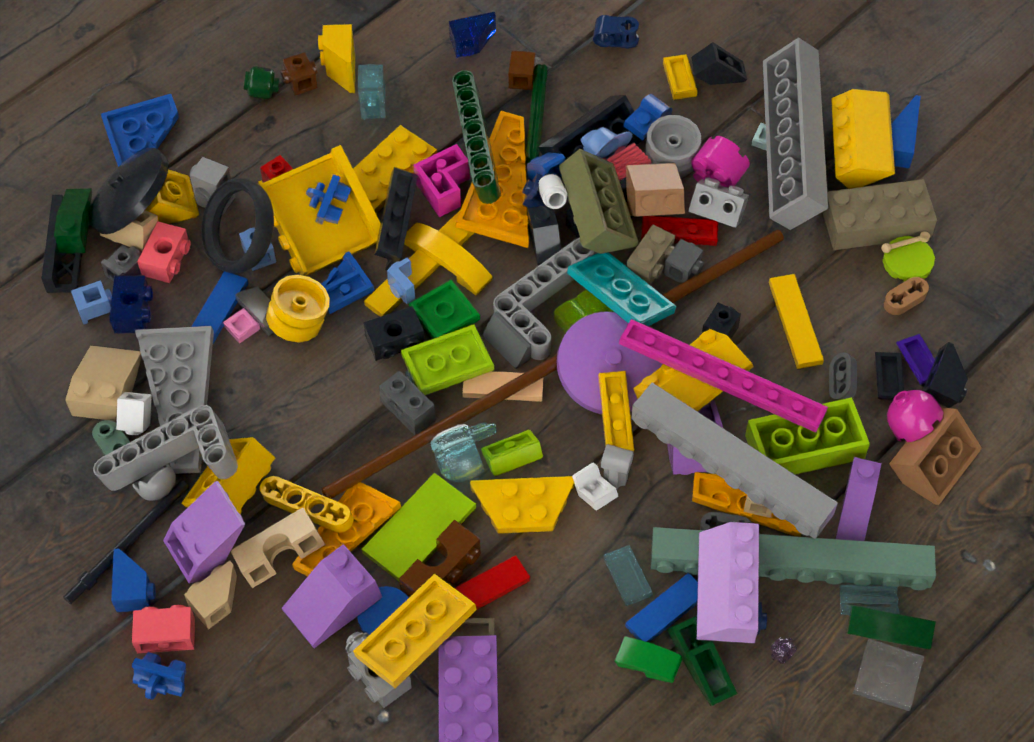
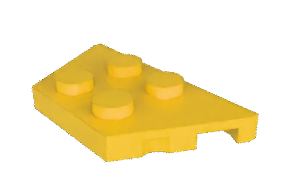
[470,476,575,533]

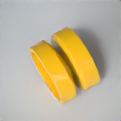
[266,275,330,342]

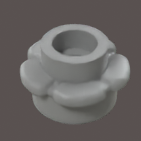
[345,632,369,654]

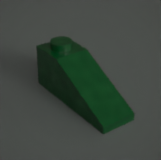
[54,188,92,253]

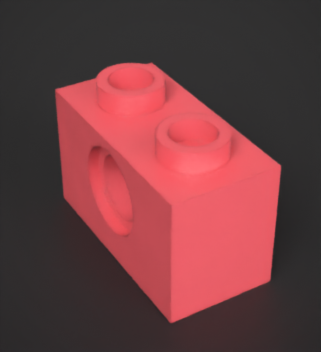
[137,221,191,283]

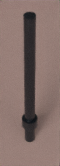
[63,480,189,604]

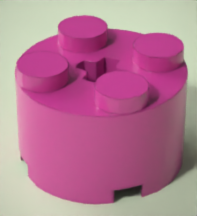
[691,136,750,188]

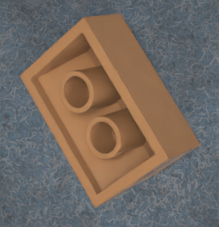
[889,408,982,505]

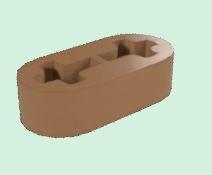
[884,277,929,315]

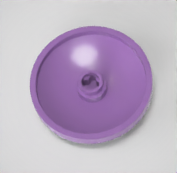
[557,312,662,414]

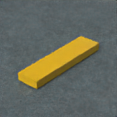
[769,274,824,369]

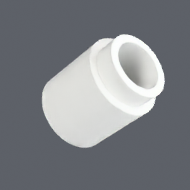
[538,174,567,209]

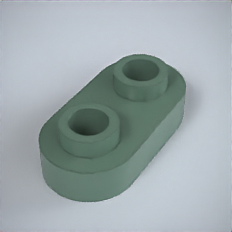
[92,420,130,455]

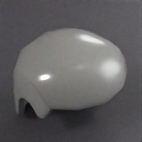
[132,464,176,501]

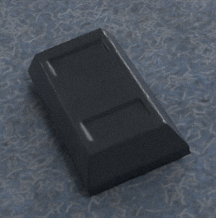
[875,352,904,400]

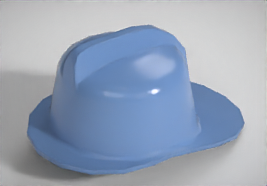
[581,127,632,159]

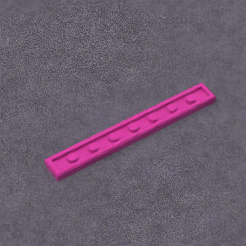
[619,319,828,433]

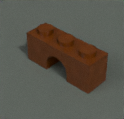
[399,520,481,597]

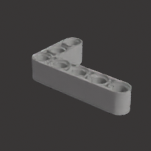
[493,238,594,360]
[93,405,238,491]

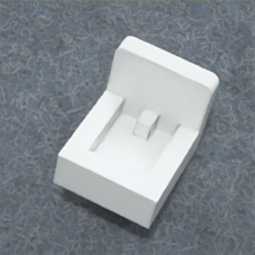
[572,463,618,511]

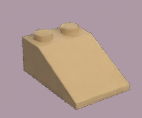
[66,346,142,421]

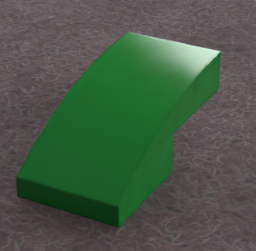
[615,636,683,683]

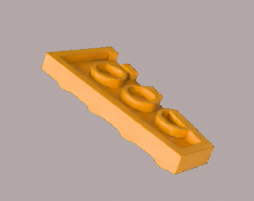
[692,472,801,537]
[292,482,401,577]

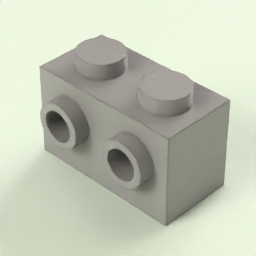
[688,178,749,228]

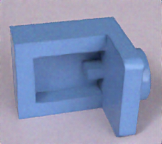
[387,258,415,304]

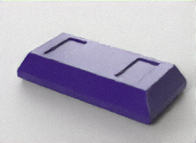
[896,334,935,385]

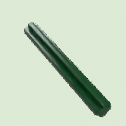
[526,64,548,164]

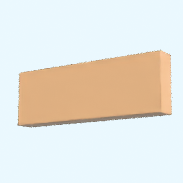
[463,371,544,402]

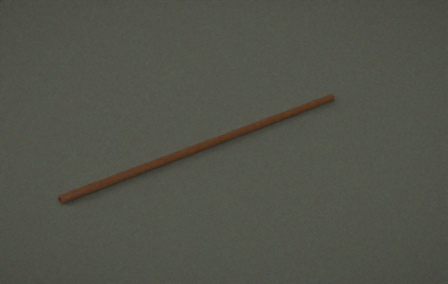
[321,229,784,499]

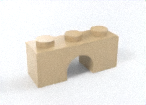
[231,508,325,588]

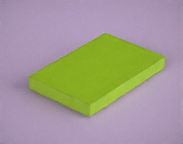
[401,325,494,395]

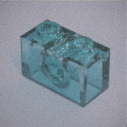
[358,64,386,119]

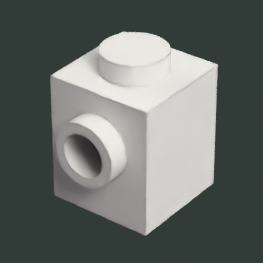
[116,392,151,435]

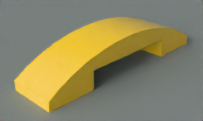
[404,223,493,295]

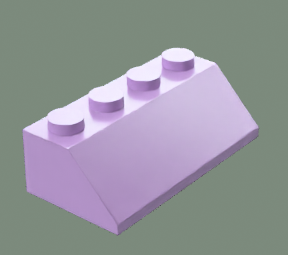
[697,522,759,643]

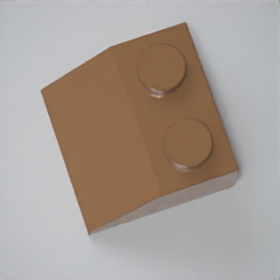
[626,163,685,216]

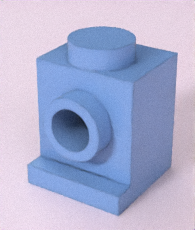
[71,280,114,325]

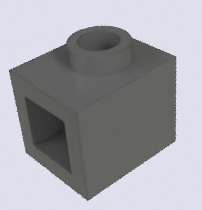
[664,239,704,284]

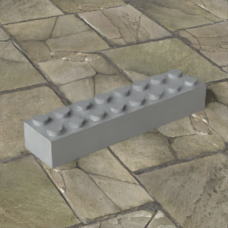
[763,37,828,230]

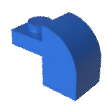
[624,94,672,140]

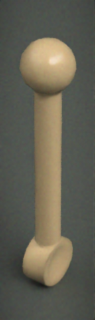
[881,231,930,253]

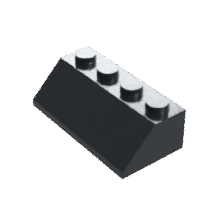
[538,95,647,160]

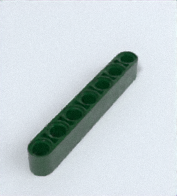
[452,70,501,204]

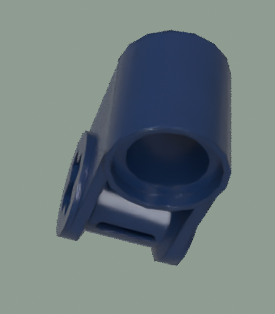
[593,15,639,49]

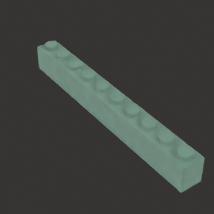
[650,527,936,590]

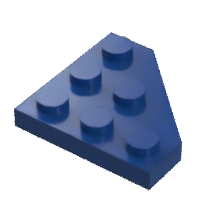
[101,94,179,166]

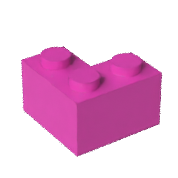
[413,144,470,217]

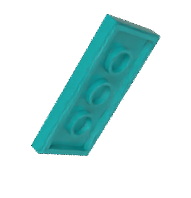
[567,252,676,326]

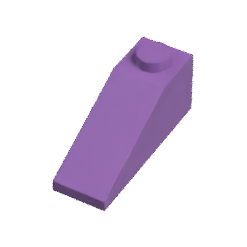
[836,457,881,541]

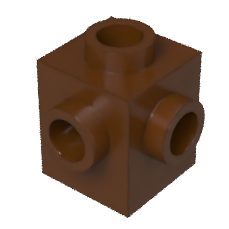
[281,52,318,96]

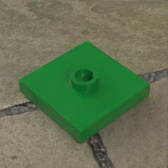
[408,279,480,339]

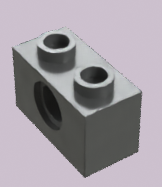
[379,371,436,435]

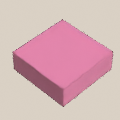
[223,308,260,344]

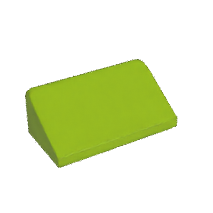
[481,430,543,476]

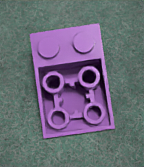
[163,481,245,583]

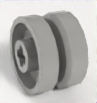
[645,115,701,178]

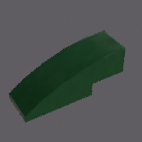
[846,604,936,650]
[667,616,738,706]

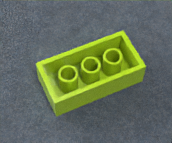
[745,397,870,475]

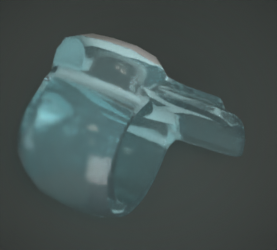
[431,422,497,482]

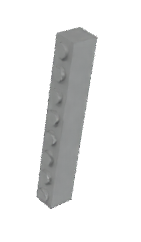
[631,383,838,539]

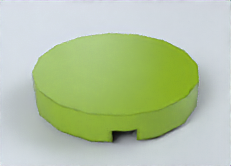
[883,236,935,282]

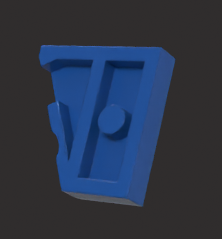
[321,251,374,314]

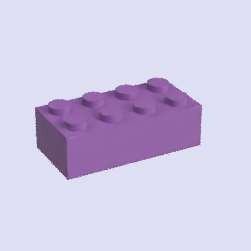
[438,635,499,742]

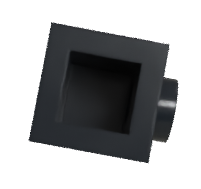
[702,302,741,339]

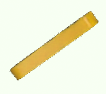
[260,476,354,533]

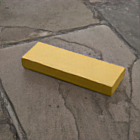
[598,371,634,451]

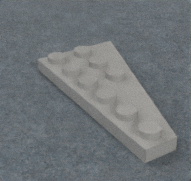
[135,326,214,474]

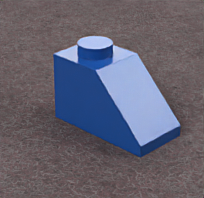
[527,153,565,185]
[111,549,156,612]

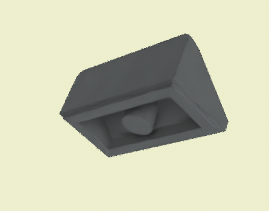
[235,286,274,336]
[483,312,531,369]

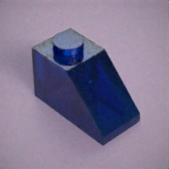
[449,12,496,58]

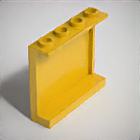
[258,145,381,276]

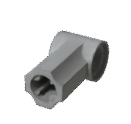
[601,444,634,490]

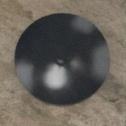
[89,148,169,234]

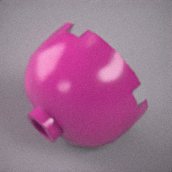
[887,390,944,442]

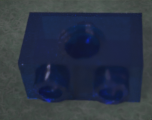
[109,275,153,334]

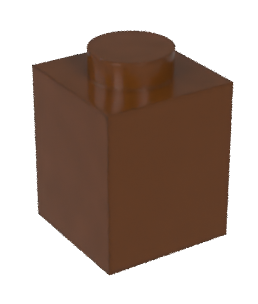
[508,51,535,90]

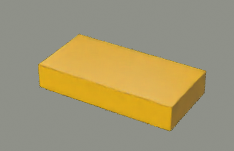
[663,54,697,100]

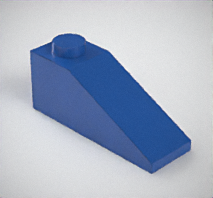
[891,95,921,168]

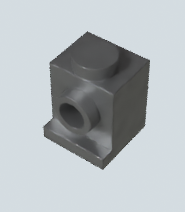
[101,245,141,289]

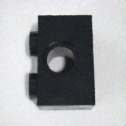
[363,306,424,361]

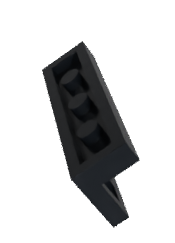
[374,167,418,271]
[41,195,82,293]

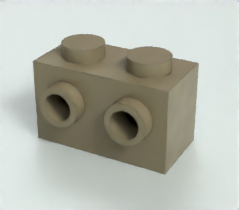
[627,225,675,285]

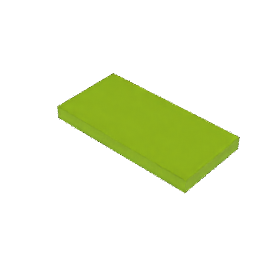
[362,473,476,581]

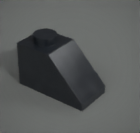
[691,42,747,85]
[528,205,561,266]
[922,342,968,408]

